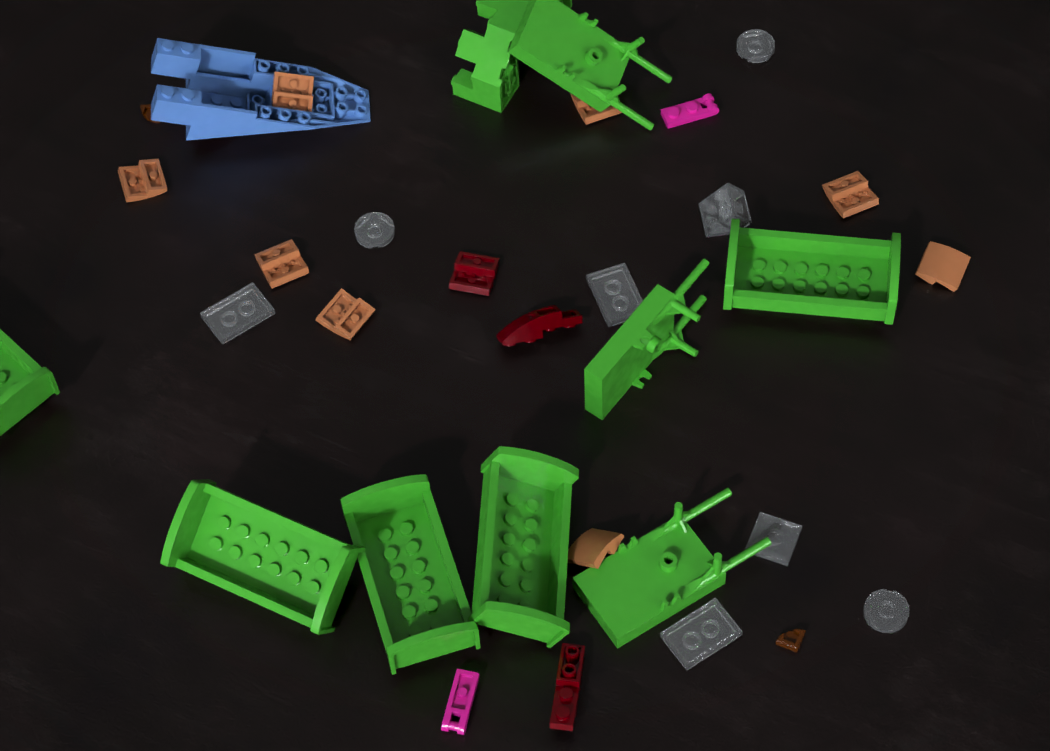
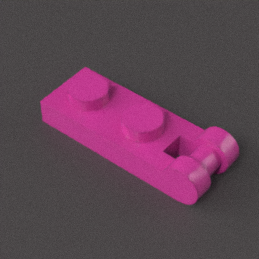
[661,93,719,129]
[441,669,480,735]

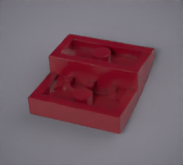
[449,251,500,296]

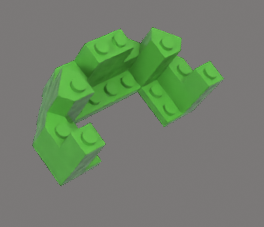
[451,0,572,113]

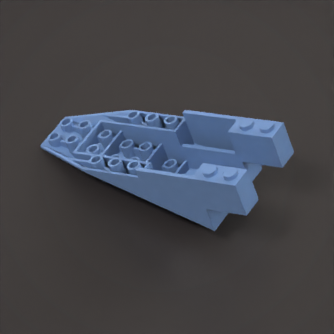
[151,38,371,141]

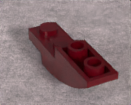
[496,305,583,346]
[550,643,585,731]

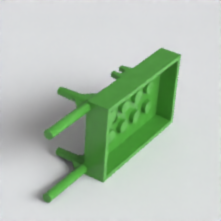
[508,0,672,130]
[584,259,709,420]
[573,488,771,649]

